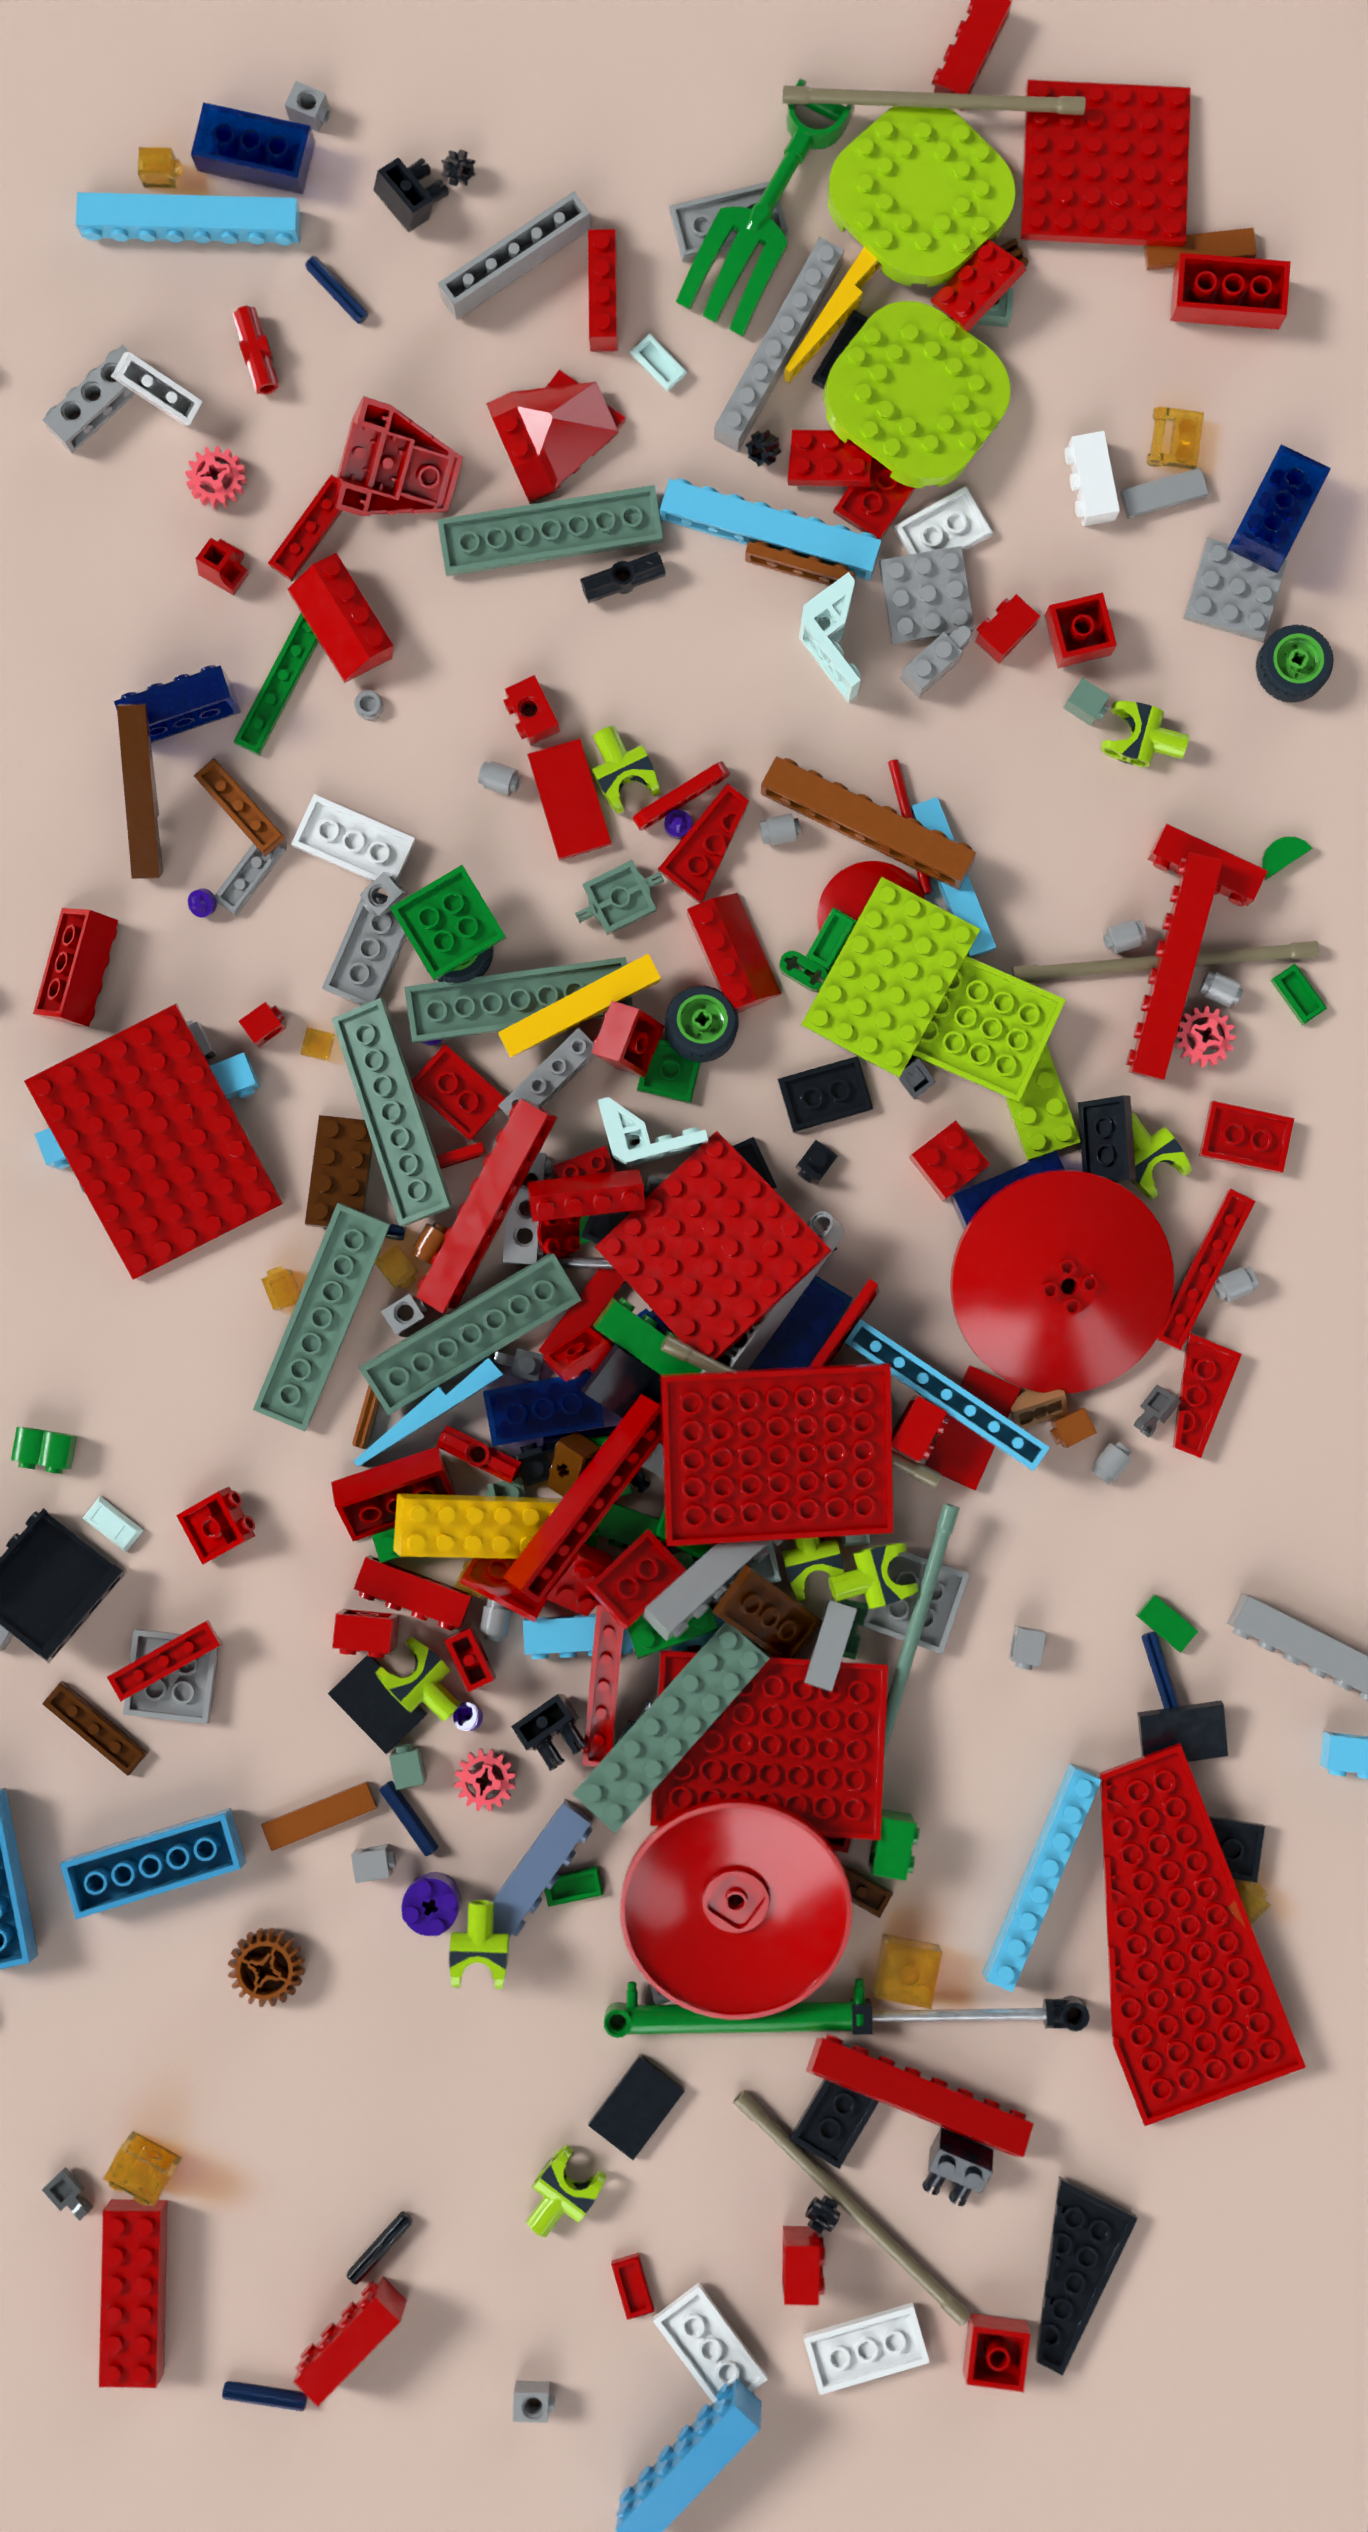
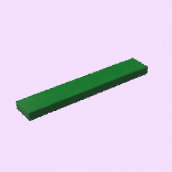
[233,613,319,756]

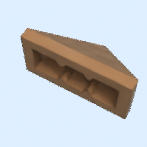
[1011,1388,1069,1429]

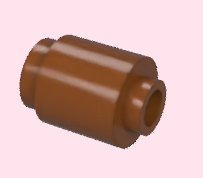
[412,1221,448,1264]

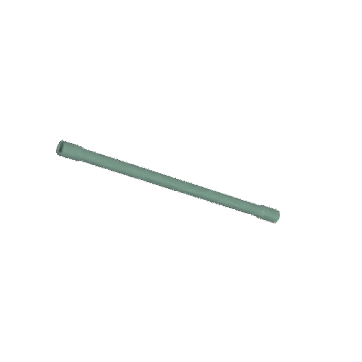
[884,1503,960,1757]

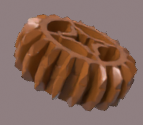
[228,1928,306,2007]

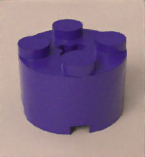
[401,1872,462,1936]

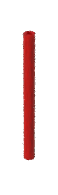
[888,759,933,895]

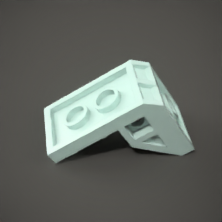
[799,572,861,703]
[598,1097,708,1168]

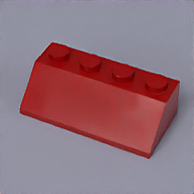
[288,552,394,683]
[687,893,782,1013]
[33,908,118,1027]
[331,1446,456,1542]

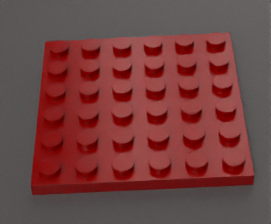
[1020,80,1191,247]
[595,1131,832,1361]

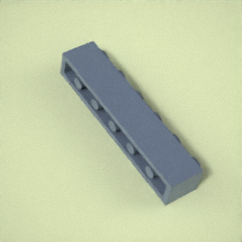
[492,1799,593,1937]

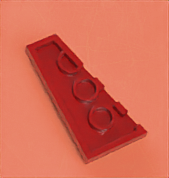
[658,783,749,903]
[1173,1333,1242,1458]

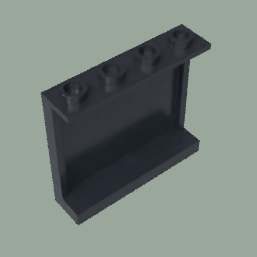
[0,1508,124,1663]

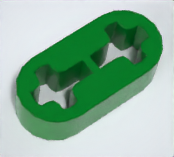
[779,951,828,992]

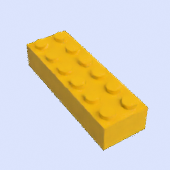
[393,1494,562,1559]

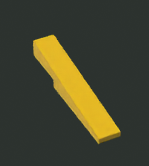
[784,247,882,383]
[498,953,661,1058]

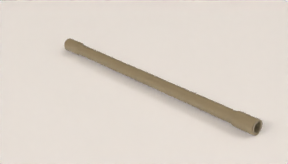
[783,85,1086,115]
[1012,941,1319,982]
[660,1335,941,1488]
[733,2090,971,2326]

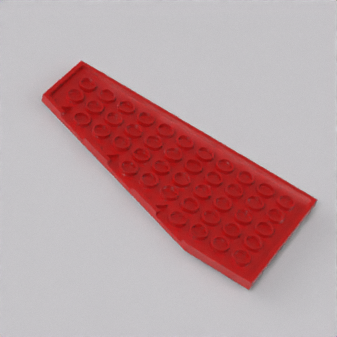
[1099,1743,1306,2126]

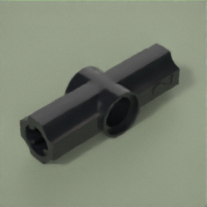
[580,551,666,603]

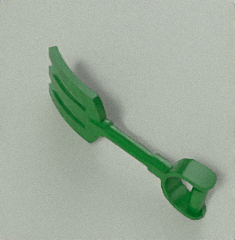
[676,79,855,336]

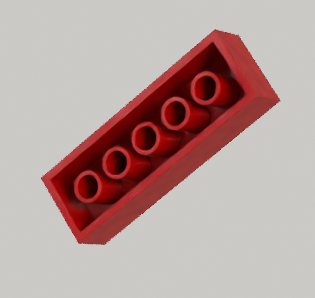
[99,2199,168,2388]

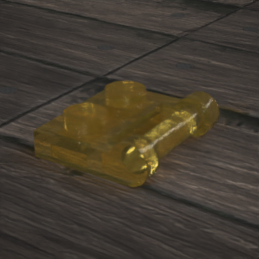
[1146,407,1204,470]

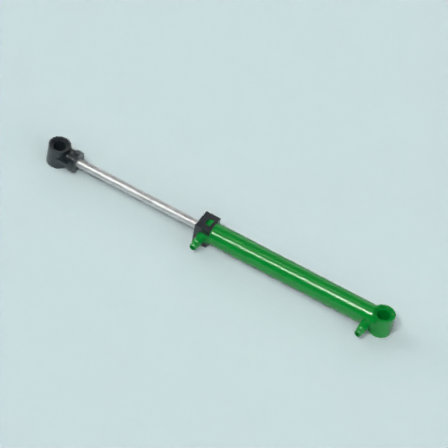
[603,1978,1090,2038]

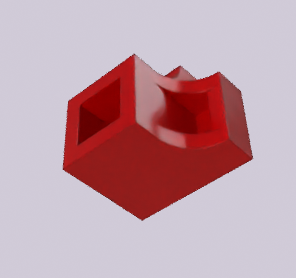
[195,538,249,596]

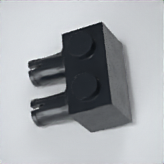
[373,157,449,233]
[511,1694,588,1771]
[922,2127,994,2207]

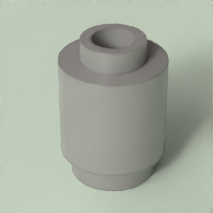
[478,761,521,796]
[759,813,801,846]
[1103,919,1147,954]
[1199,972,1243,1008]
[1214,1267,1259,1303]
[1092,1442,1132,1485]
[480,1599,511,1641]

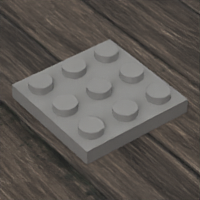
[1183,538,1287,642]
[879,546,975,645]
[862,1551,970,1654]
[123,1629,220,1724]

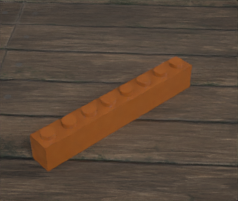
[761,756,976,890]

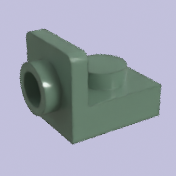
[484,1476,527,1497]

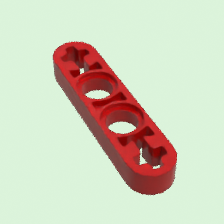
[632,761,731,831]

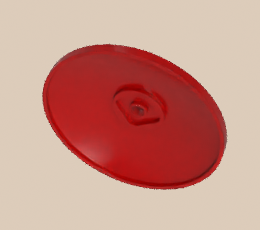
[950,1170,1174,1394]
[620,1799,852,2020]

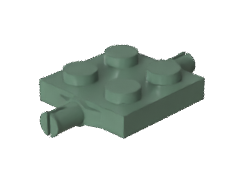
[575,860,664,935]

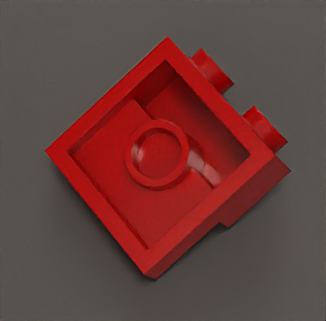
[543,1327,614,1382]
[176,1486,256,1565]

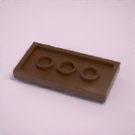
[305,1115,373,1228]
[712,1565,822,1659]

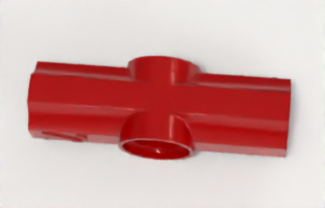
[232,305,279,395]
[436,1425,523,1484]

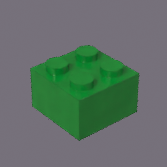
[868,1809,920,1881]

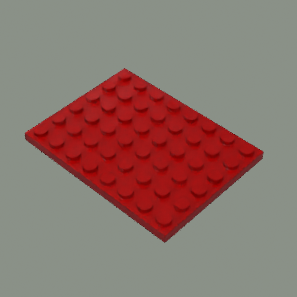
[24,1004,283,1280]
[661,1363,893,1546]
[650,1651,888,1840]

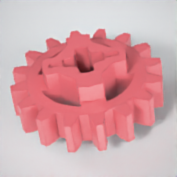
[185,446,247,509]
[1174,1006,1236,1068]
[454,1748,516,1811]

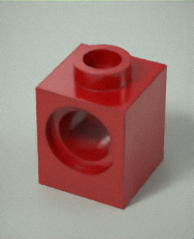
[238,1002,286,1047]

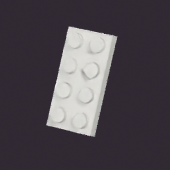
[291,794,416,882]
[653,2282,768,2404]
[803,2302,930,2395]

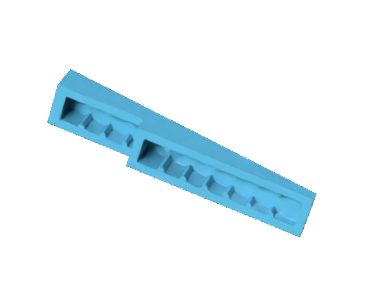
[911,797,996,958]
[353,1358,505,1467]

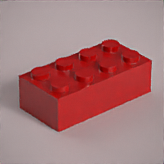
[1170,253,1291,330]
[293,2277,407,2407]

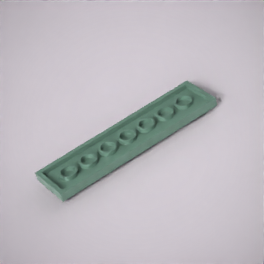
[437,485,663,576]
[404,957,633,1043]
[331,998,453,1227]
[253,1203,391,1432]
[359,1253,582,1415]
[573,1622,769,1833]

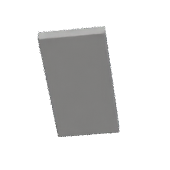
[669,181,788,262]
[322,887,407,1006]

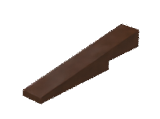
[117,704,163,879]

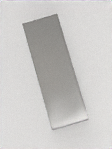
[1120,468,1209,519]
[215,844,286,916]
[804,1600,857,1692]

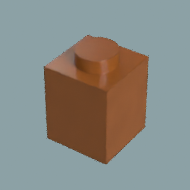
[1050,1408,1097,1448]

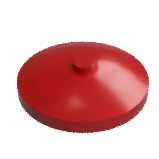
[817,861,926,931]

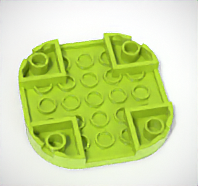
[827,106,1015,287]
[823,301,1010,489]

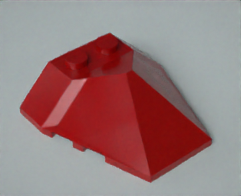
[486,382,619,504]
[334,396,463,516]

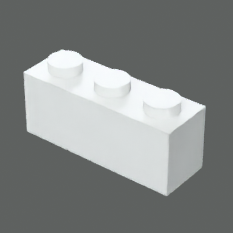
[111,352,203,426]
[1065,431,1120,526]

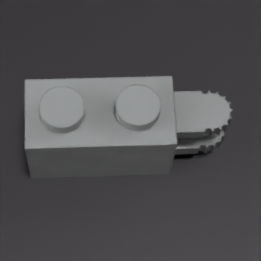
[900,625,972,698]

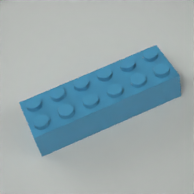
[0,1787,38,1969]
[60,1808,247,1919]
[616,2379,762,2532]

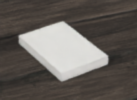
[894,486,993,555]

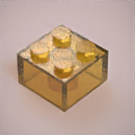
[872,1933,942,2009]
[103,2131,182,2207]

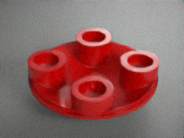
[537,1217,581,1258]

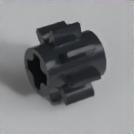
[441,149,476,187]
[746,430,782,467]
[805,2195,841,2234]

